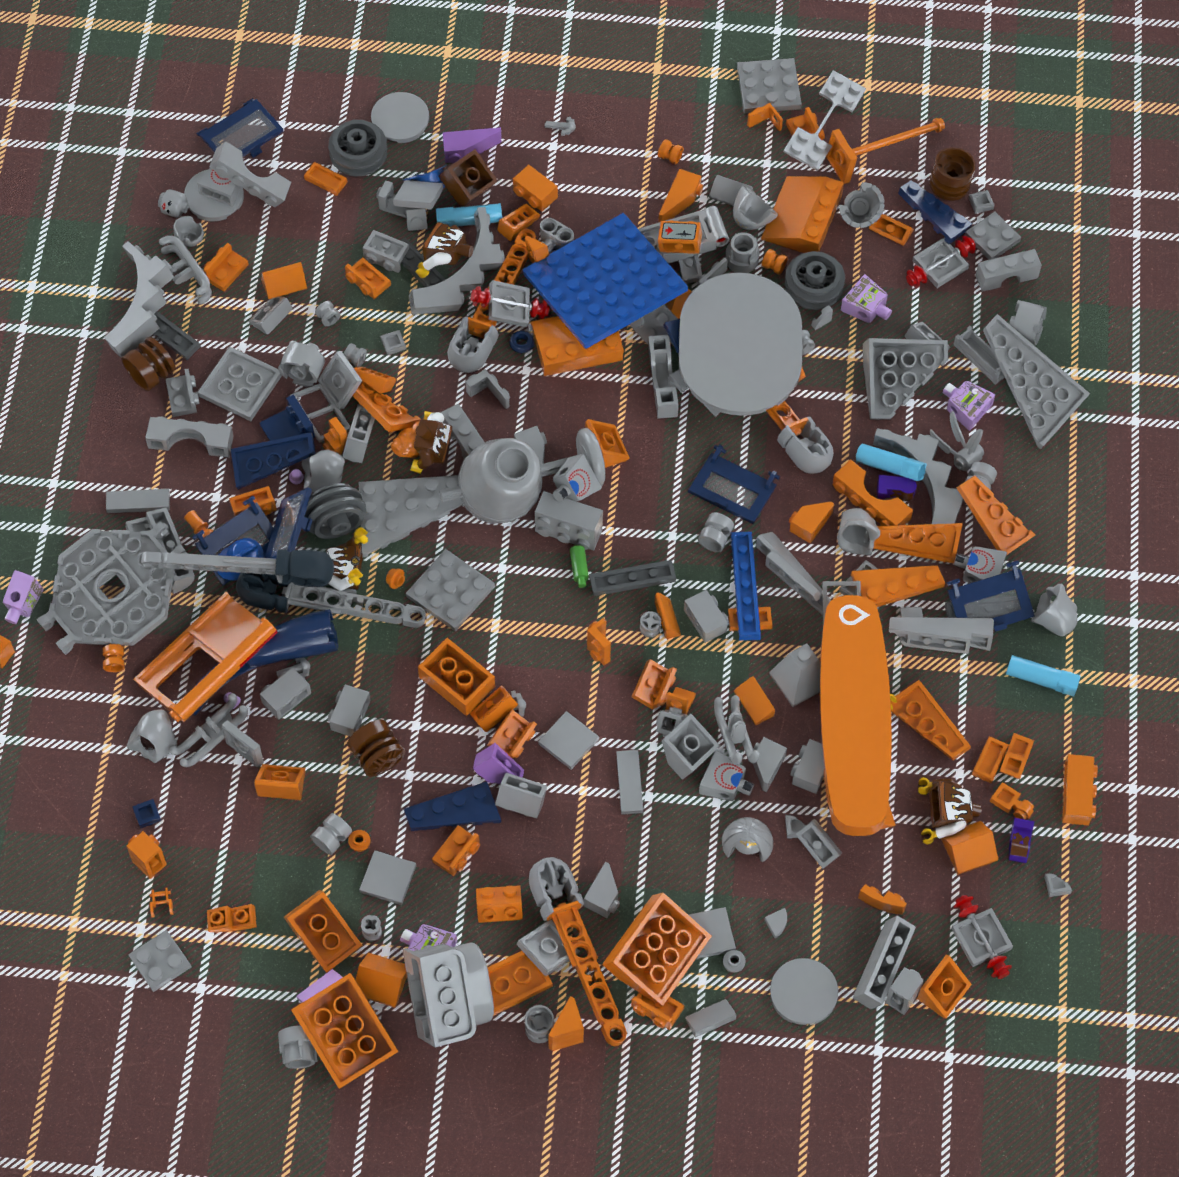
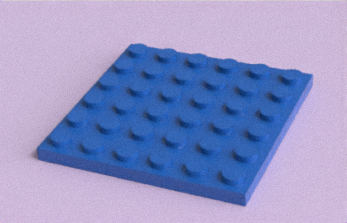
[522,213,688,349]

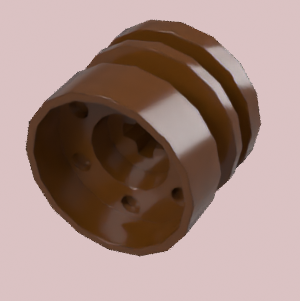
[929,147,976,201]
[121,337,176,391]
[347,719,405,777]

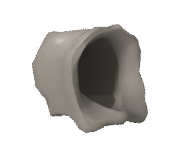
[302,450,345,492]
[837,508,880,556]
[1031,584,1077,636]
[127,709,177,763]

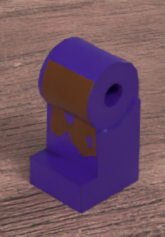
[877,475,917,501]
[1008,818,1035,863]

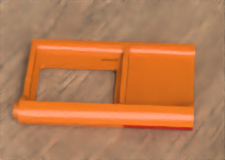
[133,592,278,722]

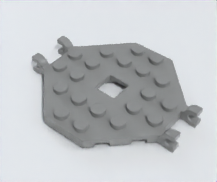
[37,521,188,655]

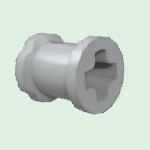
[361,915,382,941]

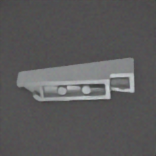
[756,532,831,615]
[889,617,994,654]

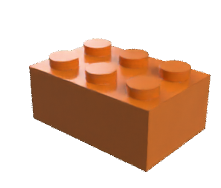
[418,638,495,716]

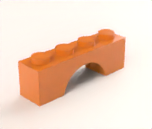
[832,459,913,526]

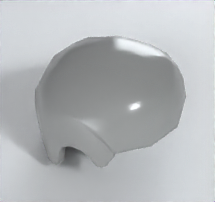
[173,216,204,247]

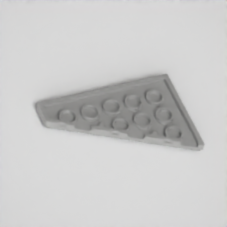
[983,314,1090,449]
[359,475,464,557]

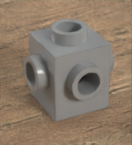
[656,707,688,737]

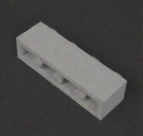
[853,916,916,1009]

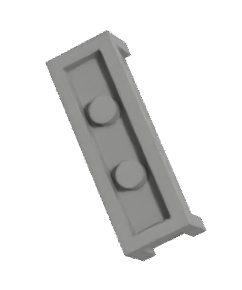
[954,326,1005,385]

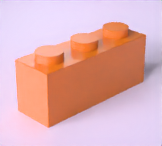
[1062,754,1098,826]

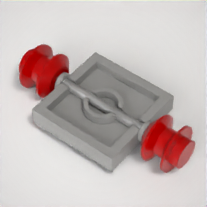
[906,236,976,288]
[470,280,549,327]
[951,895,1013,979]

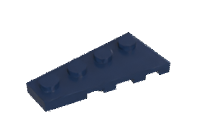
[898,180,973,245]
[231,432,316,490]
[404,781,501,831]

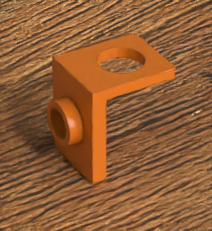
[747,103,783,131]
[666,687,696,715]

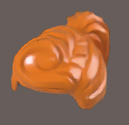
[390,421,420,458]

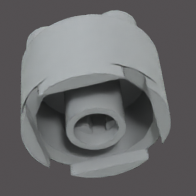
[1009,300,1047,346]
[278,341,325,387]

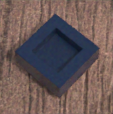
[132,799,161,829]

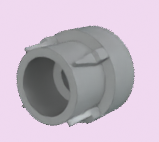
[725,233,760,273]
[278,1026,317,1069]

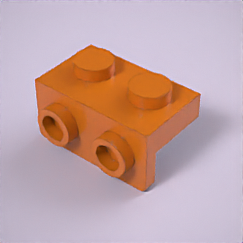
[345,258,391,299]
[229,486,277,516]
[587,618,611,666]
[632,659,677,710]
[487,710,537,758]
[476,886,523,923]
[631,993,684,1030]

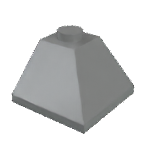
[769,643,821,707]
[662,714,720,780]

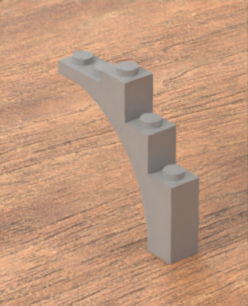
[409,207,504,315]
[104,241,174,358]
[873,428,963,524]

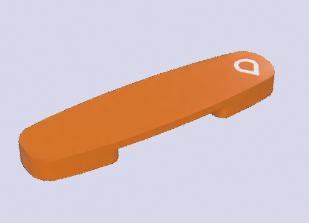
[820,595,892,836]

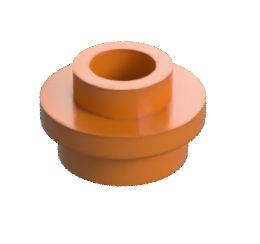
[386,568,405,589]
[348,830,371,852]

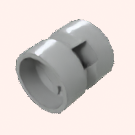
[965,462,997,490]
[698,512,734,552]
[310,813,352,855]
[524,1005,554,1043]

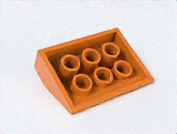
[761,176,844,253]
[530,316,624,376]
[602,893,712,1006]
[291,973,399,1089]

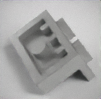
[363,230,409,273]
[166,369,200,417]

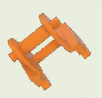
[149,887,174,918]

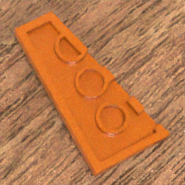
[353,381,421,432]
[956,476,1035,555]
[873,523,962,563]
[851,565,945,607]
[891,680,971,760]

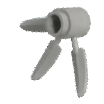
[930,411,984,471]

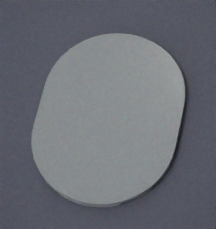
[679,273,802,416]

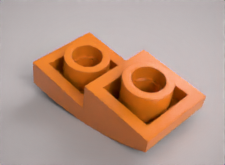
[323,417,347,455]
[858,884,907,915]
[207,904,256,932]

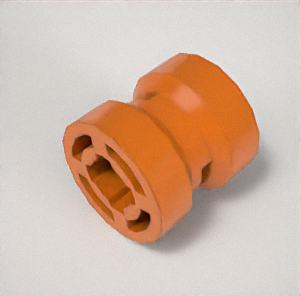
[657,139,684,165]
[761,249,788,275]
[103,644,125,672]

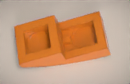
[999,733,1034,780]

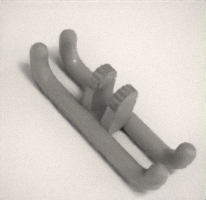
[159,236,212,305]
[169,693,248,768]
[714,695,760,765]

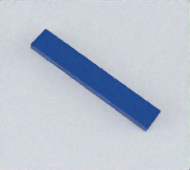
[731,532,761,641]

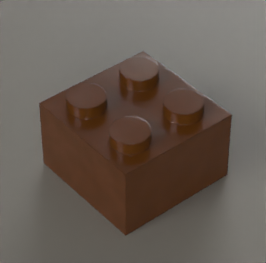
[438,149,498,207]

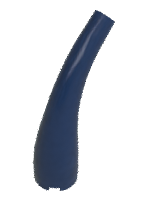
[192,609,338,716]

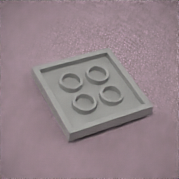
[737,58,802,114]
[198,346,282,421]
[406,549,495,632]

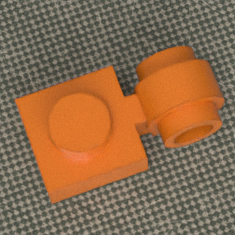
[990,782,1034,820]

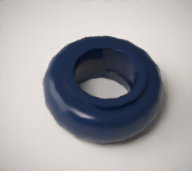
[509,330,534,354]

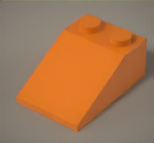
[283,890,363,973]

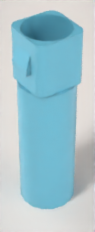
[436,203,502,227]
[856,443,927,481]
[1006,655,1081,697]

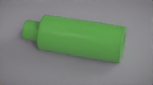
[570,546,589,588]

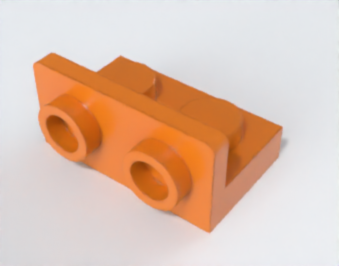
[786,107,825,140]
[203,243,249,292]
[432,825,480,876]

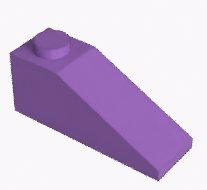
[443,127,502,163]

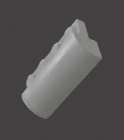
[126,507,195,594]

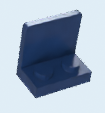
[260,394,315,441]

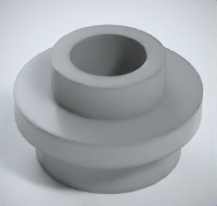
[723,950,746,973]

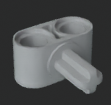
[540,218,574,254]

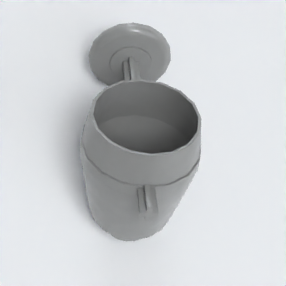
[439,428,605,524]

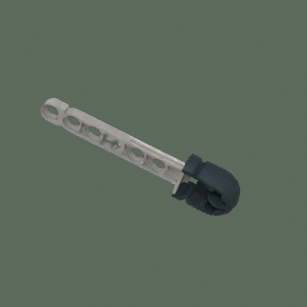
[141,550,334,587]
[236,573,426,628]

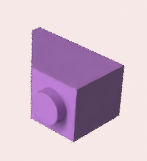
[473,743,524,784]

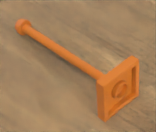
[826,118,945,184]

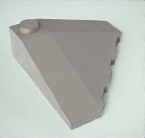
[863,338,948,420]

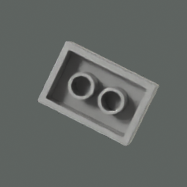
[535,491,603,551]

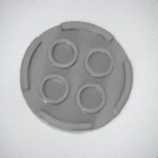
[371,92,429,143]
[184,169,244,221]
[770,958,838,1025]

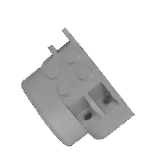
[402,942,494,1047]

